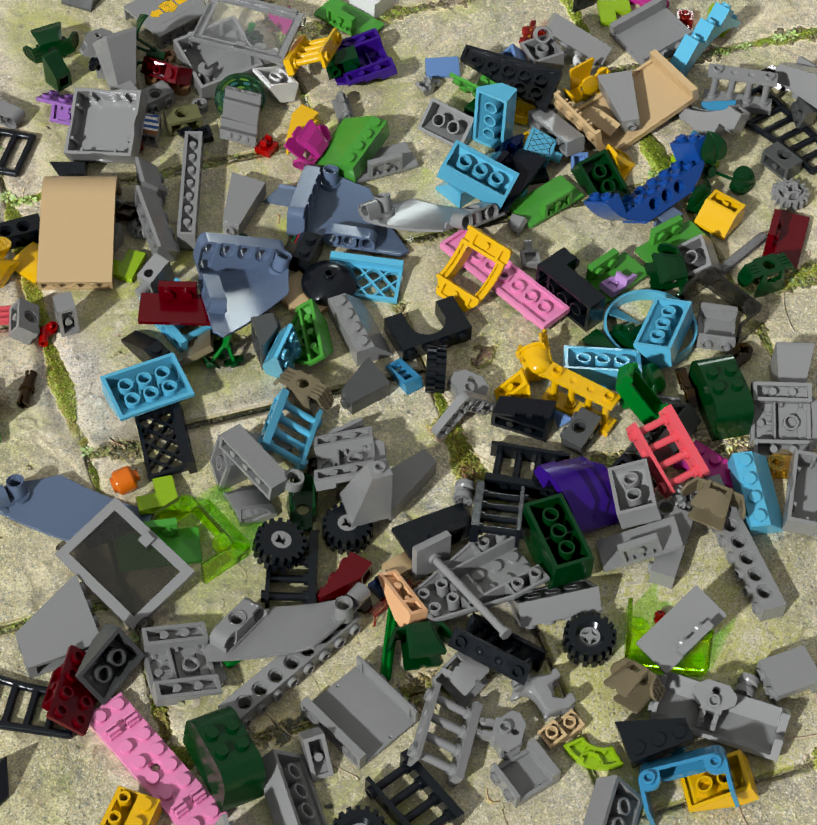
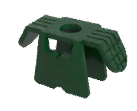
[23,22,79,64]
[644,243,690,299]
[737,253,796,298]
[286,473,318,531]
[386,621,453,671]

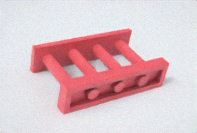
[626,404,711,499]

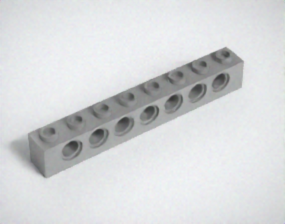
[177,131,204,250]
[693,474,787,622]
[218,612,362,728]

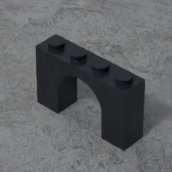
[384,296,472,362]

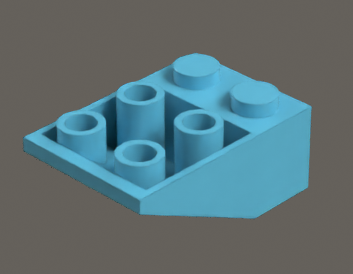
[262,323,302,378]

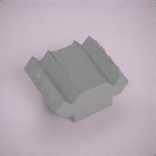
[220,85,262,147]

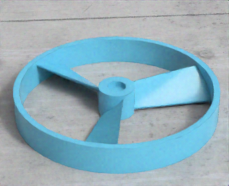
[602,289,698,369]

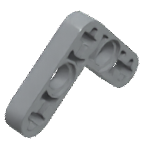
[431,391,496,439]

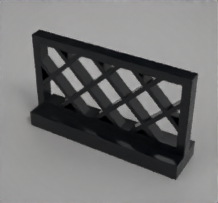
[135,402,198,482]

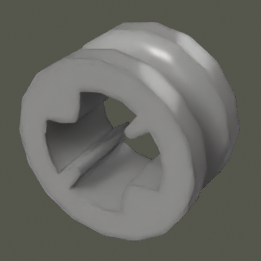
[192,98,208,114]

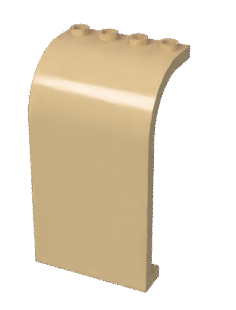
[553,49,699,151]
[37,176,122,290]

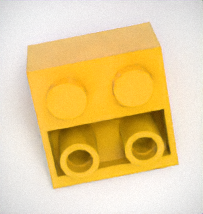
[694,189,746,240]
[100,785,162,825]

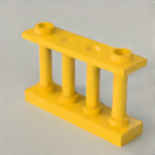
[283,27,342,76]
[540,362,621,437]

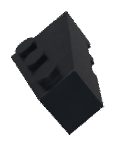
[491,396,557,442]
[615,718,694,768]

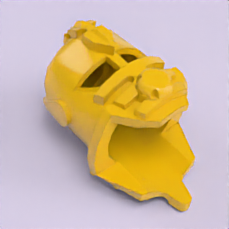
[515,329,553,382]

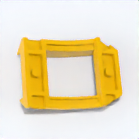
[436,225,513,312]

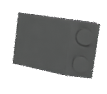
[75,624,145,705]

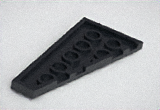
[460,45,563,113]

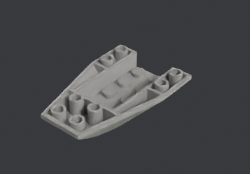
[413,524,550,622]

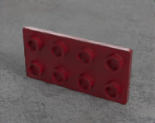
[762,209,810,269]
[138,281,211,326]
[41,645,97,736]

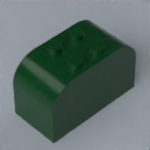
[688,354,754,441]
[521,493,594,589]
[183,706,266,813]

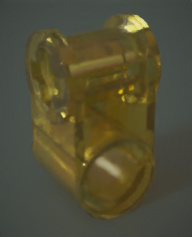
[767,453,792,479]

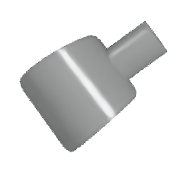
[197,62,214,84]
[415,76,441,96]

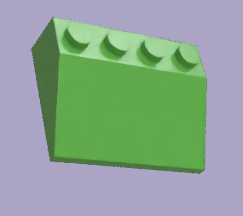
[313,116,390,183]

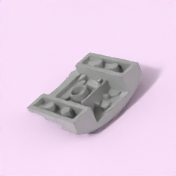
[749,381,817,461]
[314,426,386,491]
[140,621,227,707]

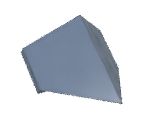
[262,184,296,207]

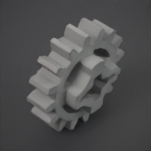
[770,178,810,211]

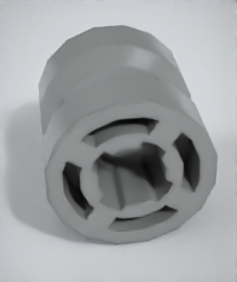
[453,478,475,507]
[733,672,760,698]

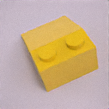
[680,749,760,813]

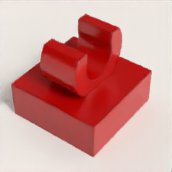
[254,134,279,158]

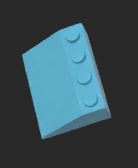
[100,352,195,421]

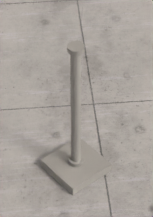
[411,530,512,640]

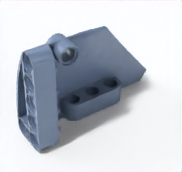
[286,164,409,257]
[193,232,292,338]

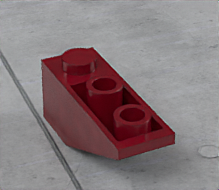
[141,56,193,86]
[316,551,372,603]

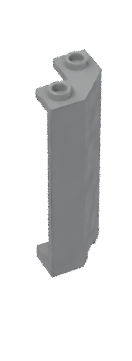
[647,671,791,762]

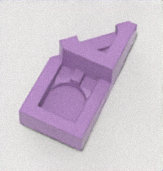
[599,271,637,298]

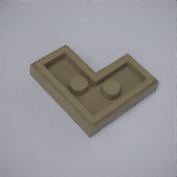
[177,329,214,368]

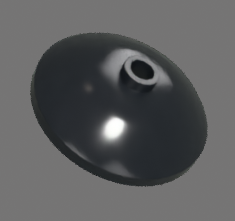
[301,260,357,306]

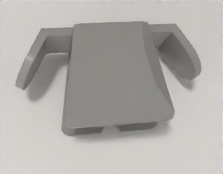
[432,651,490,707]

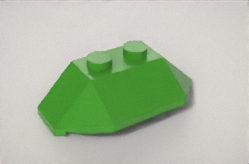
[291,298,334,366]

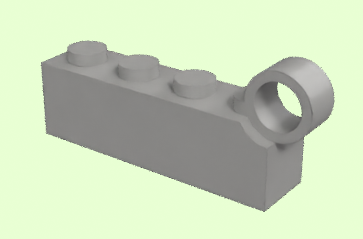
[533,13,612,66]
[528,102,585,157]
[219,424,305,500]
[646,499,694,589]

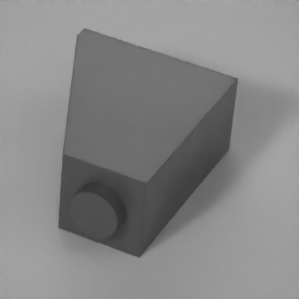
[340,358,391,415]

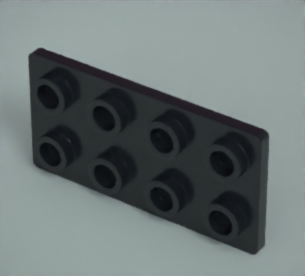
[480,148,547,213]
[391,503,472,560]

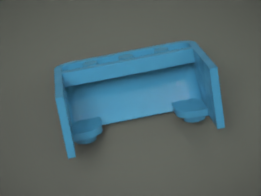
[638,745,740,825]

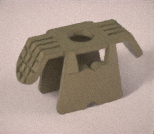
[273,367,334,416]
[681,477,746,531]
[603,657,666,714]

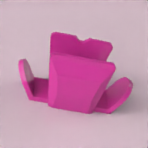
[284,119,332,170]

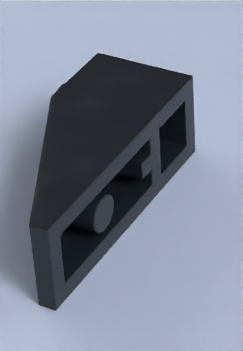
[121,330,170,362]

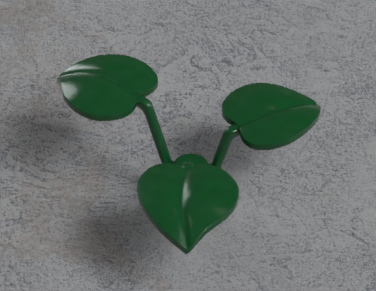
[135,14,165,68]
[687,131,755,213]

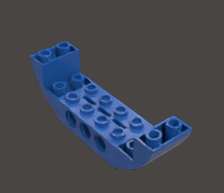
[583,133,706,224]

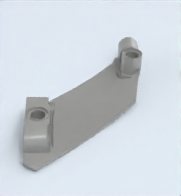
[358,193,505,232]
[204,582,371,662]

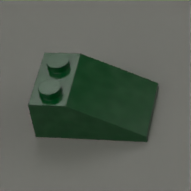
[571,149,631,200]

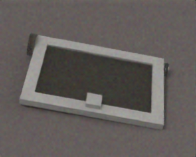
[55,497,196,637]

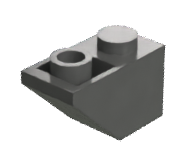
[790,96,817,129]

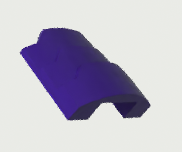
[334,28,398,86]
[534,456,619,535]

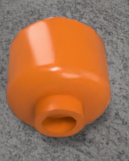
[109,466,141,495]

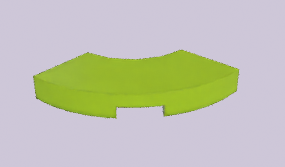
[563,736,623,771]

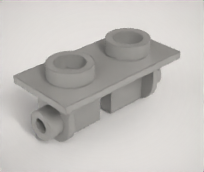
[331,91,354,124]

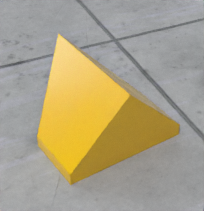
[606,144,636,181]
[494,369,531,400]

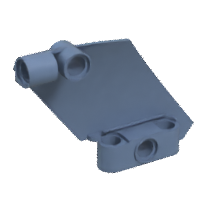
[0,474,153,549]

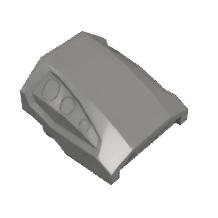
[223,485,277,527]

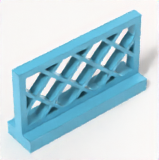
[328,251,404,304]

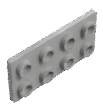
[354,142,418,184]
[596,516,684,572]
[636,586,727,674]

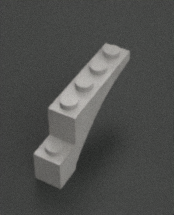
[677,104,751,137]

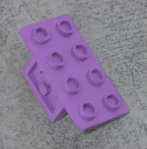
[36,90,74,126]

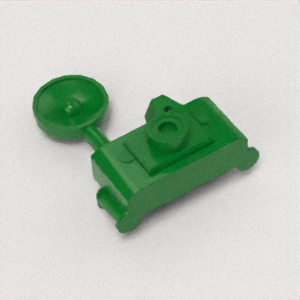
[616,362,670,426]

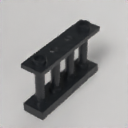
[484,441,571,499]
[469,480,528,548]
[261,530,319,609]
[448,613,548,685]
[364,749,465,825]

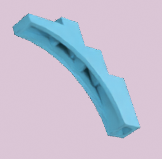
[670,2,741,77]

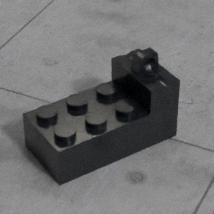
[536,247,606,332]

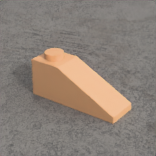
[378,569,428,627]

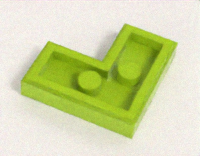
[596,0,631,26]
[113,249,146,283]
[136,475,180,516]

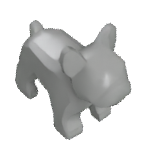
[510,668,576,720]

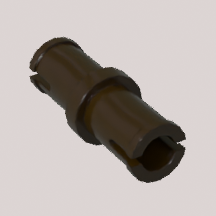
[16,370,38,408]

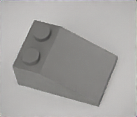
[607,458,661,529]

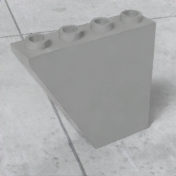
[15,575,100,679]

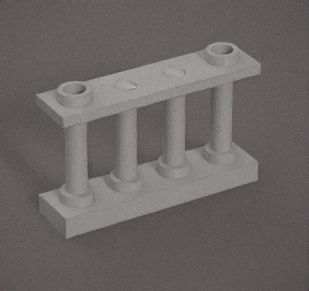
[702,63,778,115]
[407,682,483,787]

